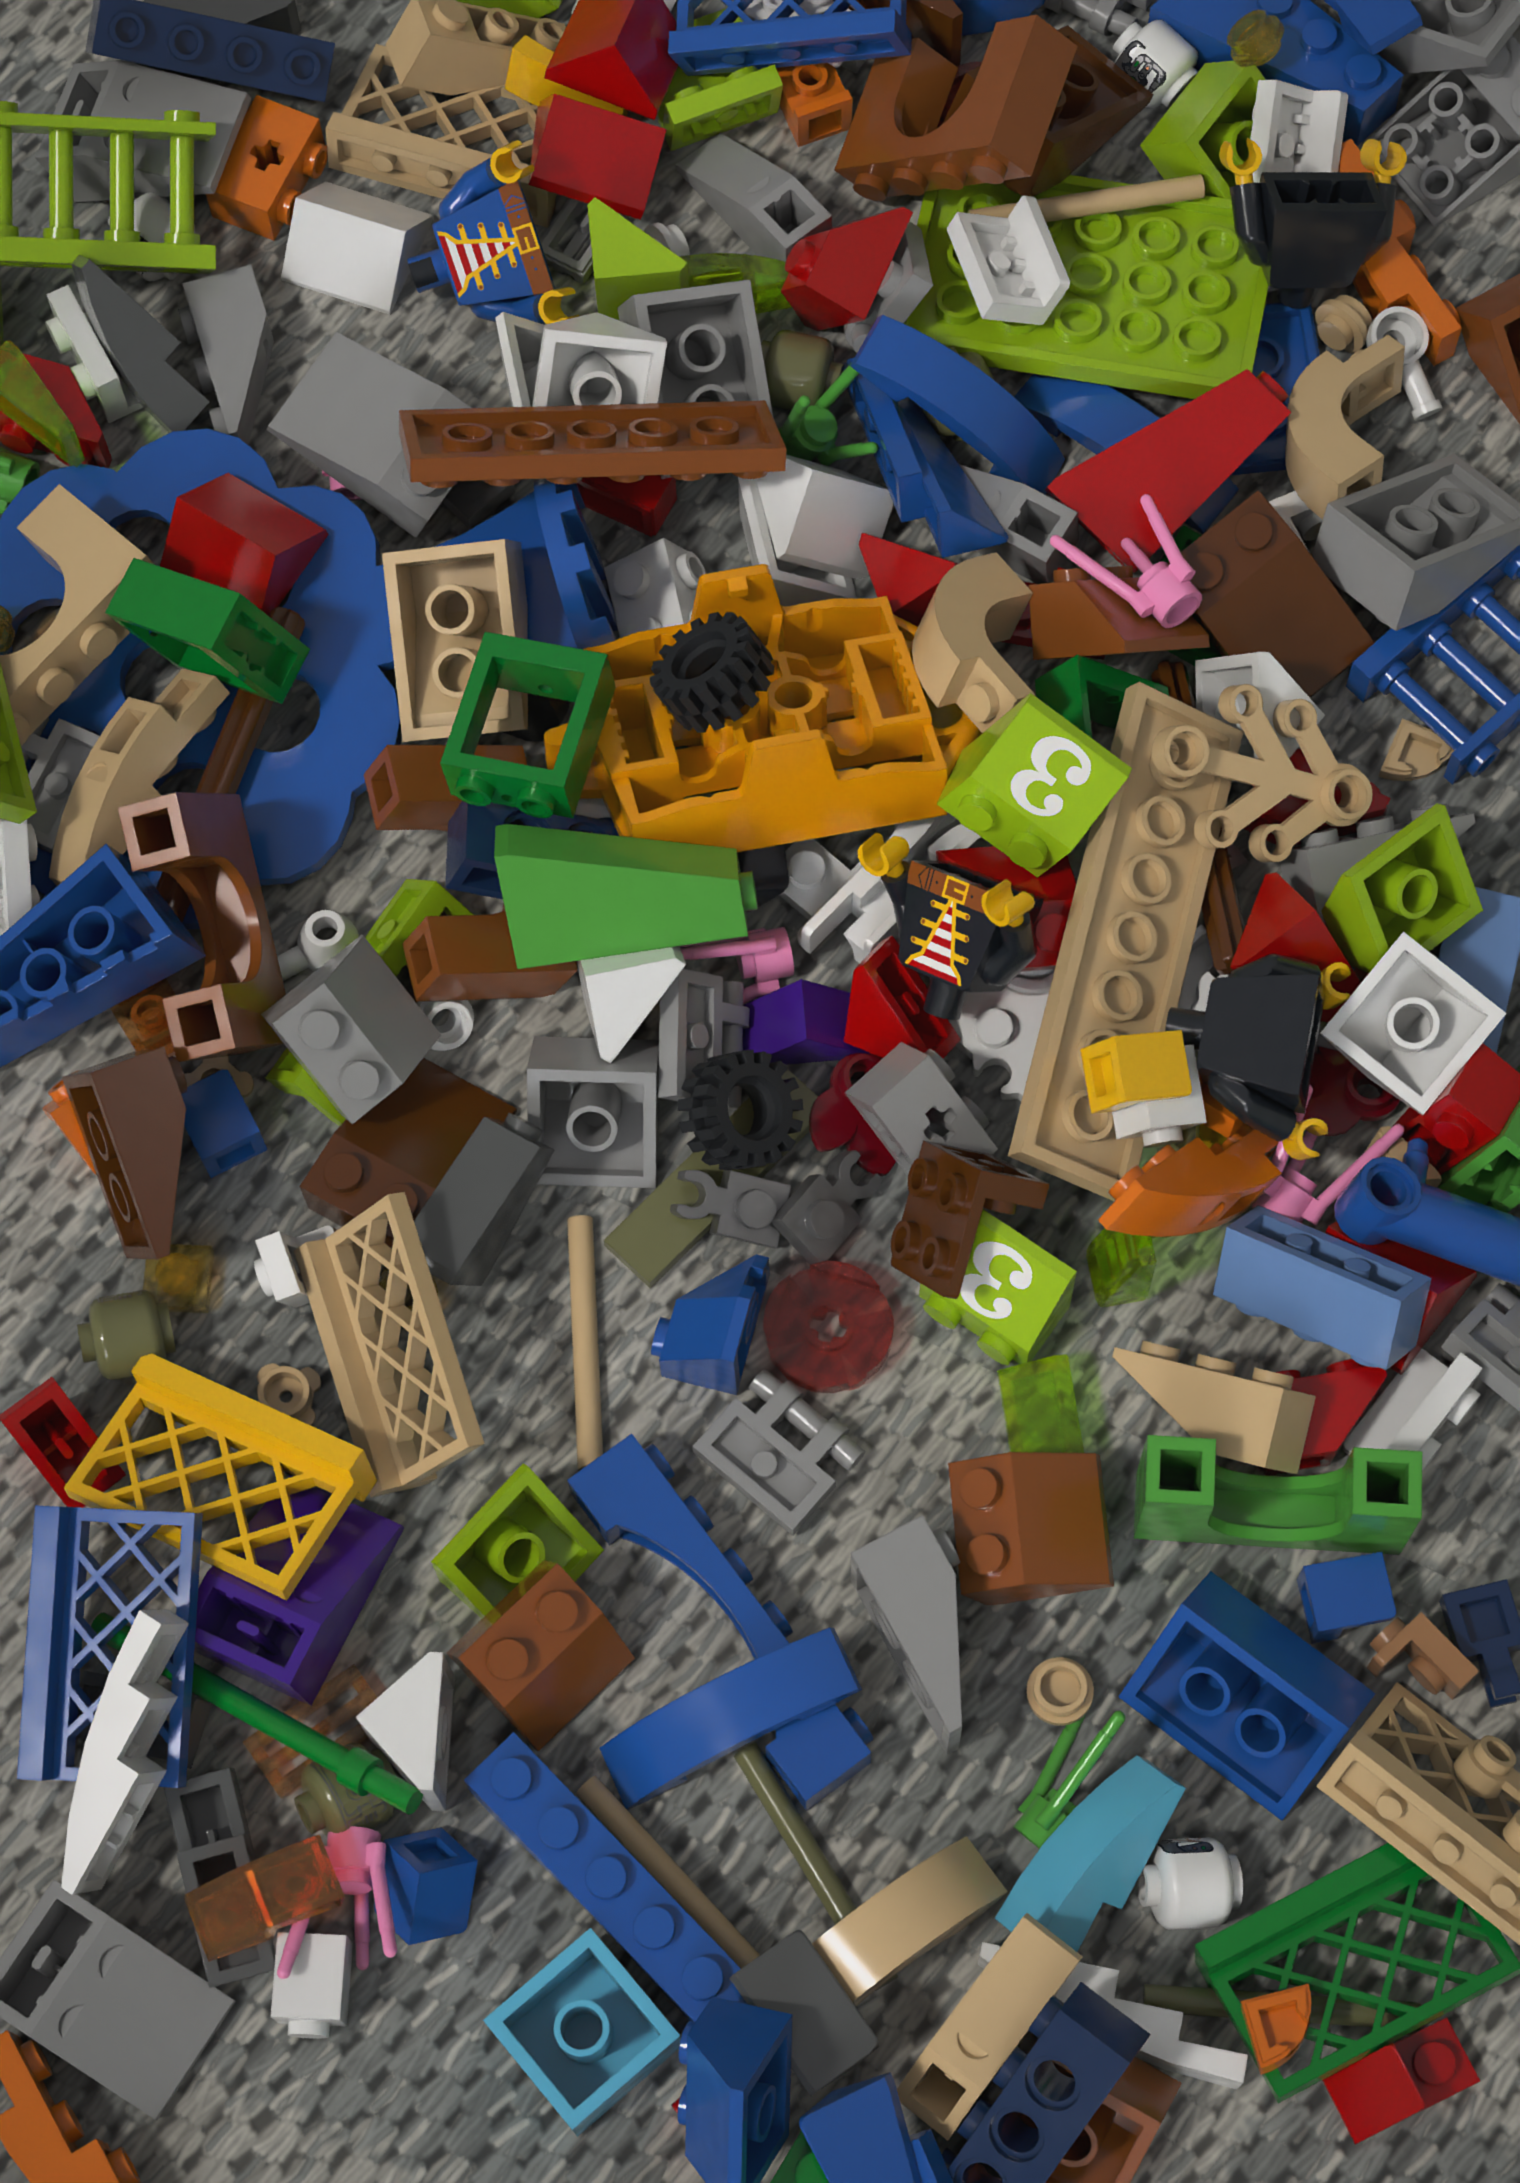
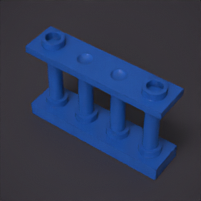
[1346,545,1520,785]

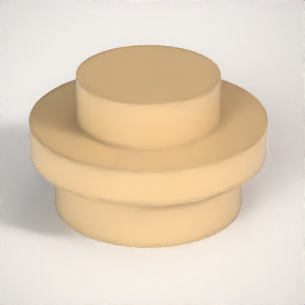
[1315,295,1372,353]
[1026,1657,1094,1726]

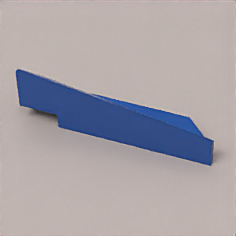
[842,357,1009,558]
[799,2072,953,2183]

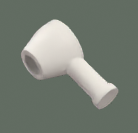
[1366,306,1443,421]
[277,910,359,981]

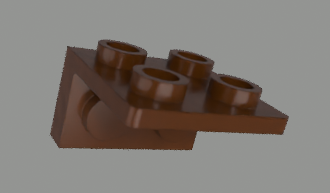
[891,1140,1050,1299]

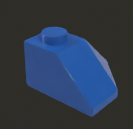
[651,1254,770,1395]

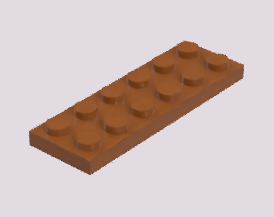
[399,400,786,488]

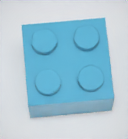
[483,1928,681,2137]

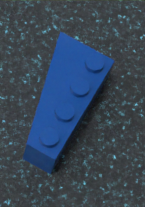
[1148,0,1404,147]
[0,844,206,1068]

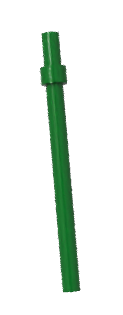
[91,1612,423,1815]

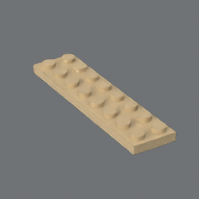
[1008,682,1244,1202]

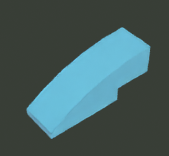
[995,1755,1186,1952]

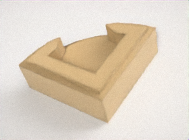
[1378,718,1454,781]

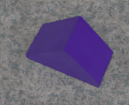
[743,979,870,1065]

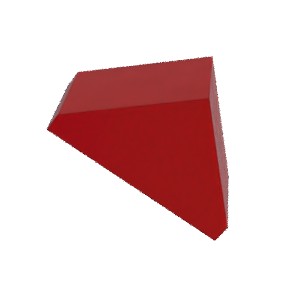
[859,533,957,627]
[844,935,961,1059]
[0,1377,126,1508]

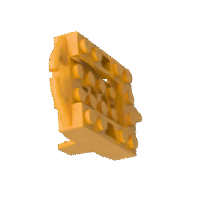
[544,564,982,852]

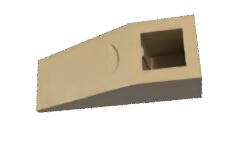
[385,0,566,95]
[1112,1341,1316,1474]
[897,1913,1083,2141]

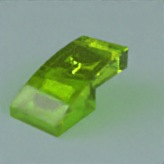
[679,253,792,314]

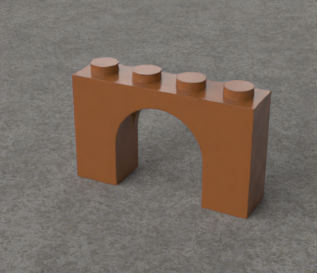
[834,14,1078,201]
[364,745,578,1002]
[118,792,286,1062]

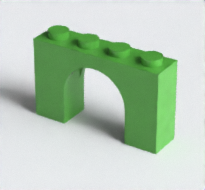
[1134,1435,1422,1555]

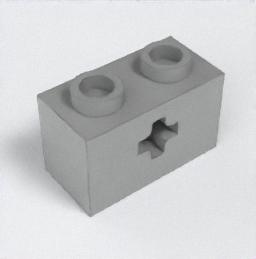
[845,1042,998,1176]

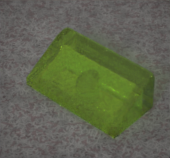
[997,1354,1084,1453]

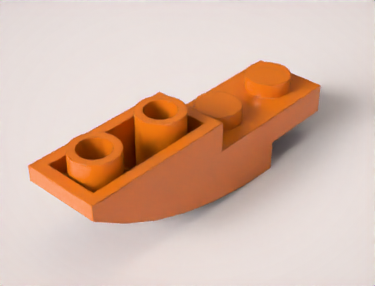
[1338,139,1462,366]
[1098,1124,1282,1237]
[0,2030,141,2183]

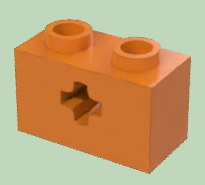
[206,95,328,241]

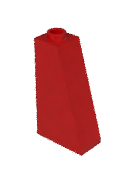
[1045,369,1291,574]

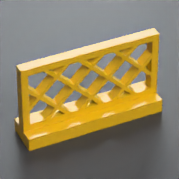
[64,1353,377,1601]

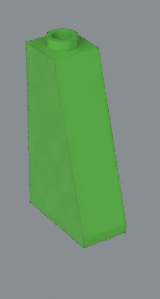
[494,824,758,969]

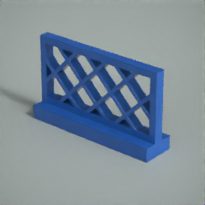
[668,0,912,76]
[17,1505,203,1788]

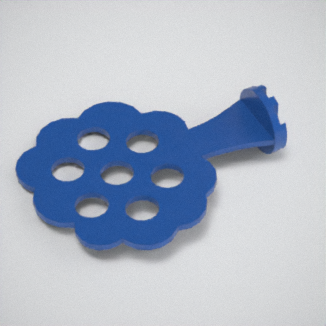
[0,428,618,930]

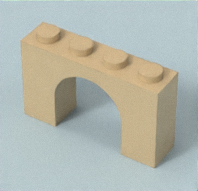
[0,484,153,746]

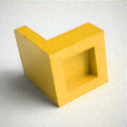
[1080,1030,1192,1114]

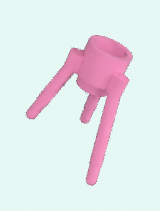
[1050,494,1202,628]
[680,927,794,1004]
[1252,1085,1405,1226]
[277,1826,397,1979]

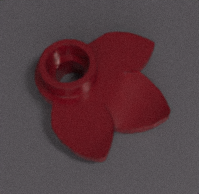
[1303,1046,1400,1136]
[809,1053,896,1177]

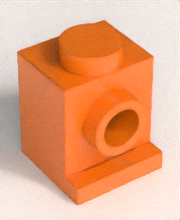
[776,63,853,147]

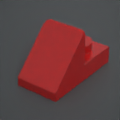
[1322,2017,1480,2144]

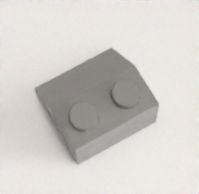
[261,934,441,1124]
[527,1036,661,1188]

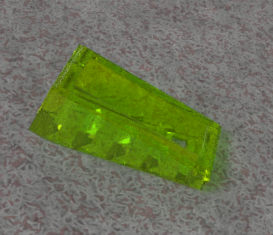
[0,340,85,468]
[1086,1228,1157,1307]

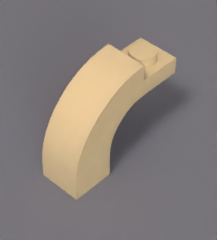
[1285,335,1405,519]
[912,552,1035,733]
[812,1836,1008,2006]

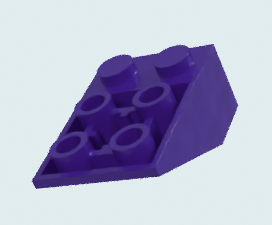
[195,1475,404,1706]

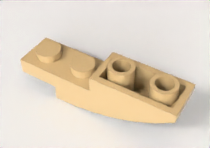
[49,668,230,886]

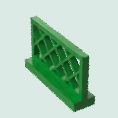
[1195,1843,1520,2104]

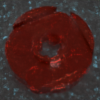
[763,1261,894,1393]

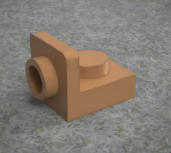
[1367,1612,1479,1700]

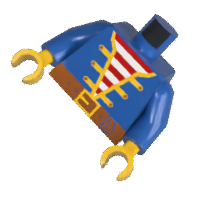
[407,140,579,324]

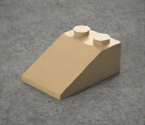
[382,539,528,742]

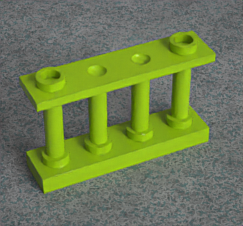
[0,101,216,275]

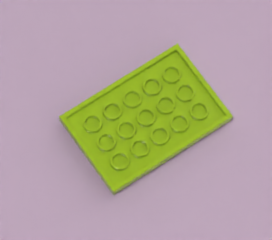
[904,175,1269,399]

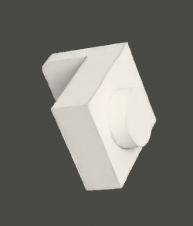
[254,1226,337,1308]

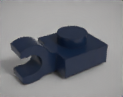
[1439,1579,1520,1709]

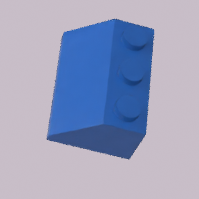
[1118,1571,1376,1821]

